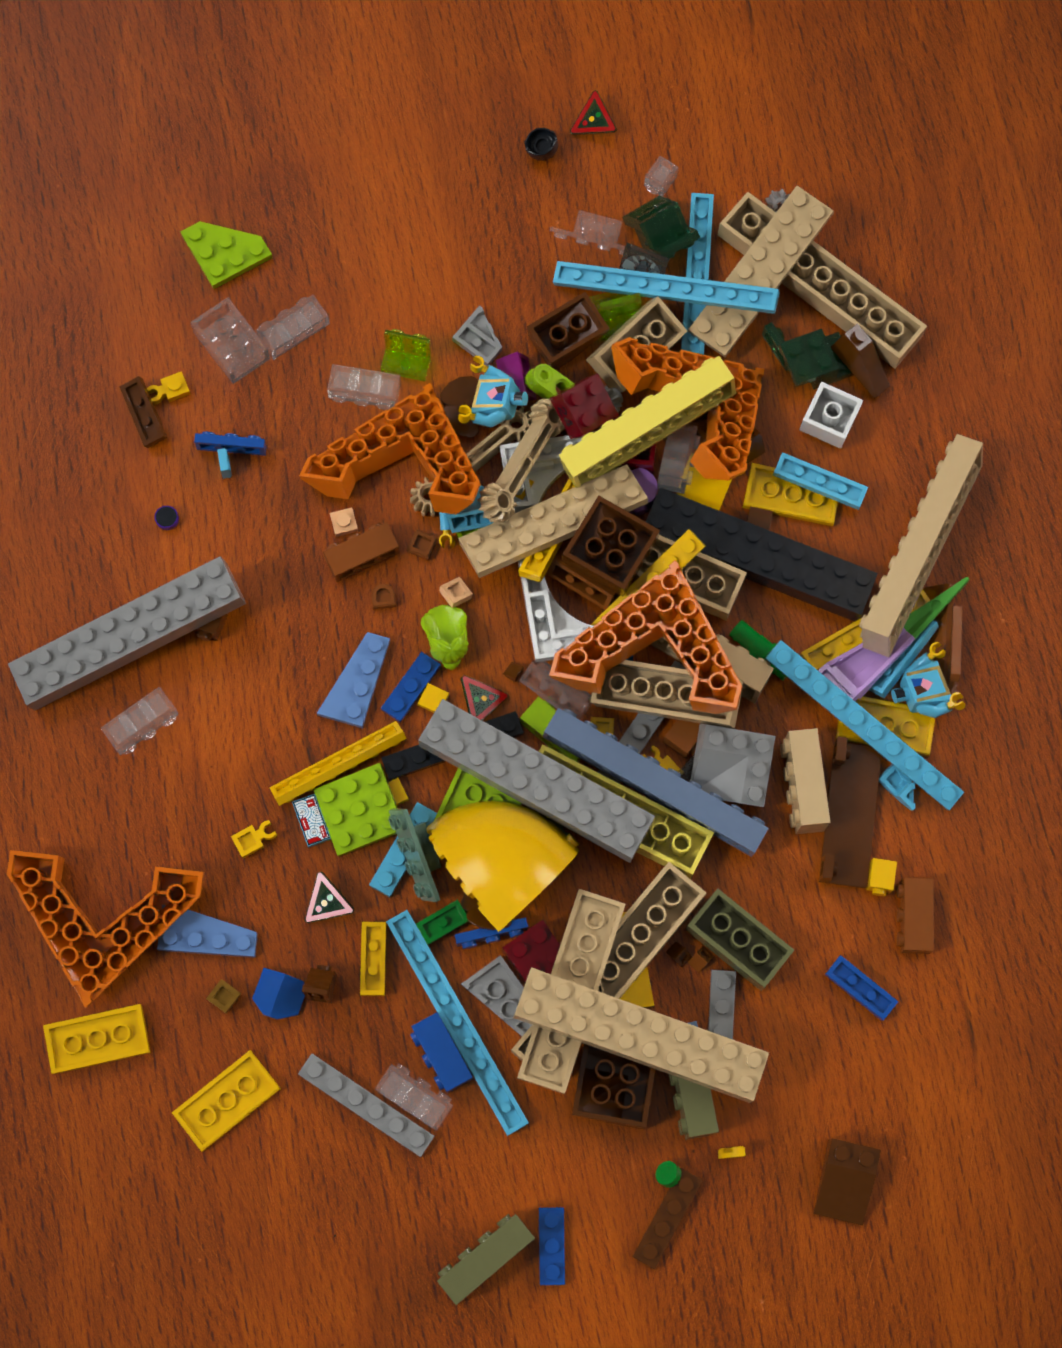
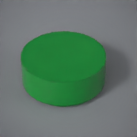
[655,1161,681,1188]

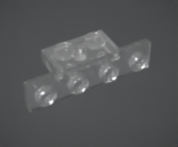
[550,210,639,257]

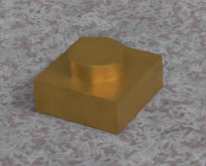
[206,979,242,1014]

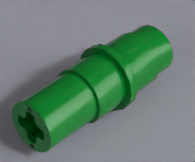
[729,620,787,681]

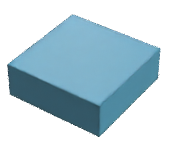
[217,448,232,479]

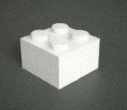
[799,381,863,449]

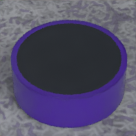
[155,506,179,530]

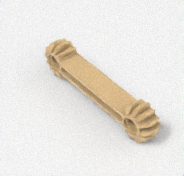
[477,398,565,523]
[410,406,532,517]

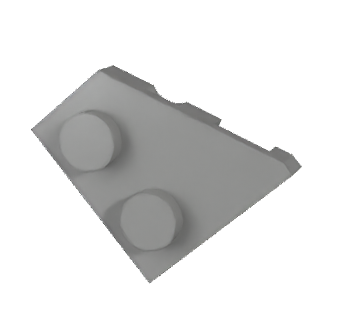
[452,305,502,366]

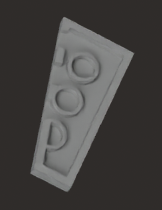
[461,955,532,1036]

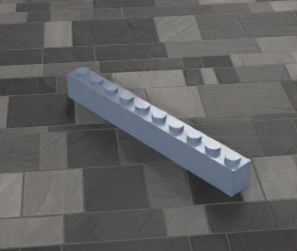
[543,708,769,857]

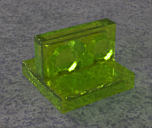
[589,292,642,341]

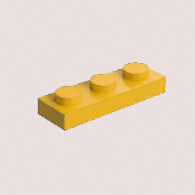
[360,922,387,996]

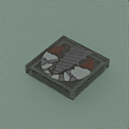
[619,243,669,274]

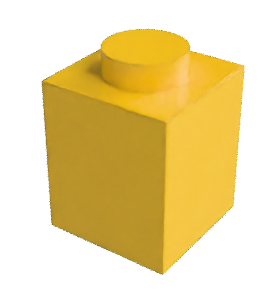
[866,858,897,896]

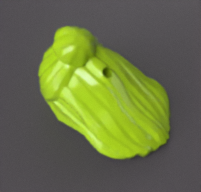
[421,605,469,670]

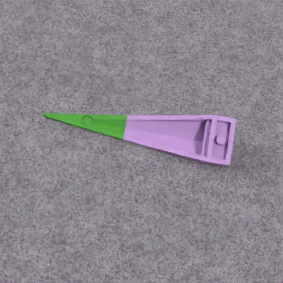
[818,577,969,701]

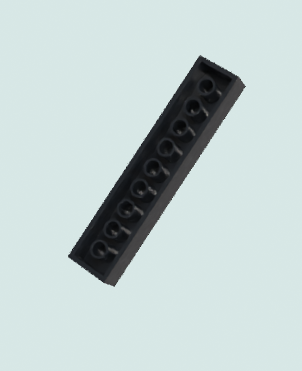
[646,488,878,622]

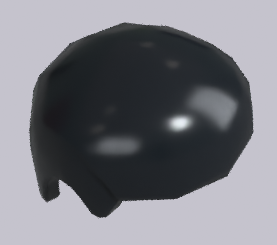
[524,128,558,161]

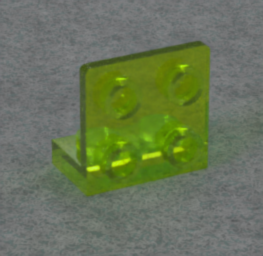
[381,329,431,381]

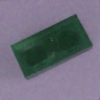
[762,322,796,371]

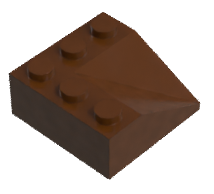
[562,495,660,596]
[572,1044,656,1130]

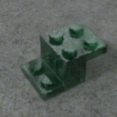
[622,195,700,260]
[779,328,854,390]

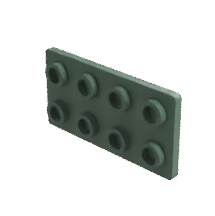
[388,808,441,902]

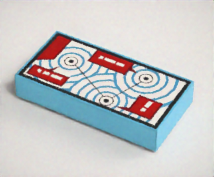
[292,794,331,848]

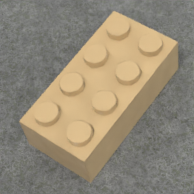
[586,297,687,393]
[780,728,831,834]

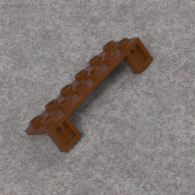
[819,736,881,889]

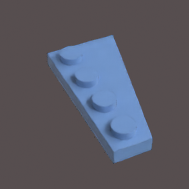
[317,632,390,728]
[157,905,258,958]

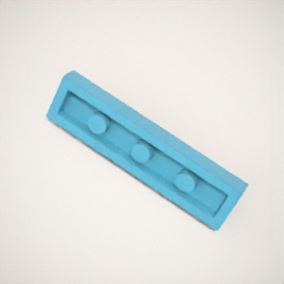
[773,452,868,510]
[869,620,939,698]
[369,802,437,898]

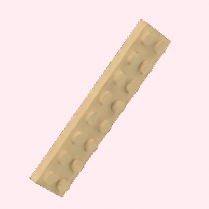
[688,186,834,357]
[459,464,648,578]
[517,889,626,1094]

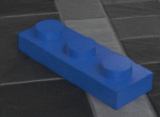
[194,431,267,456]
[381,652,441,723]
[455,917,528,949]
[825,955,899,1021]
[539,1207,565,1285]

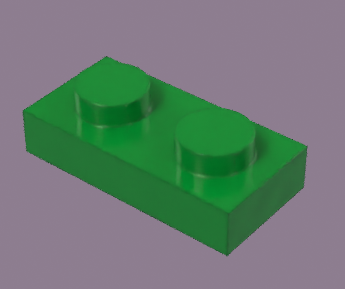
[416,899,469,946]

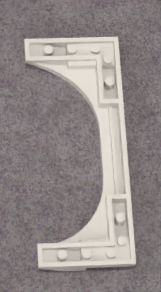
[500,432,593,663]

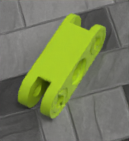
[525,364,575,399]

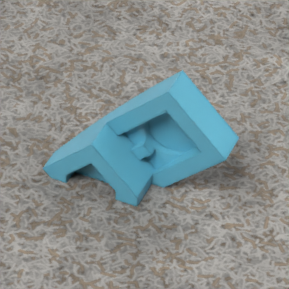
[879,764,915,811]

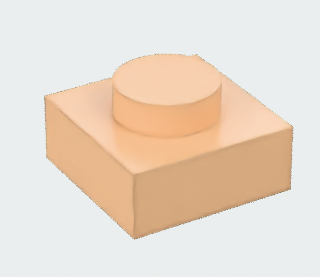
[330,508,358,537]
[439,577,473,608]

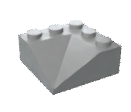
[690,724,776,807]

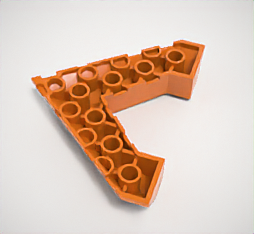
[611,337,765,481]
[299,383,481,515]
[549,560,742,714]
[7,850,204,1008]

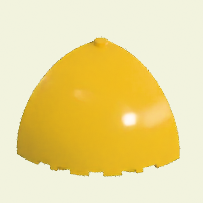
[426,801,579,932]

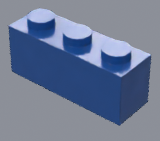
[410,1012,473,1094]

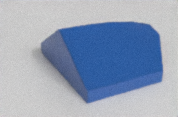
[252,968,305,1020]

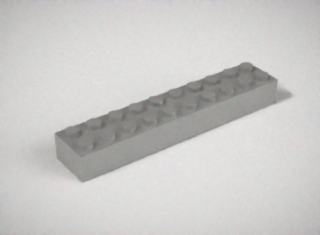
[8,556,246,710]
[418,699,655,863]

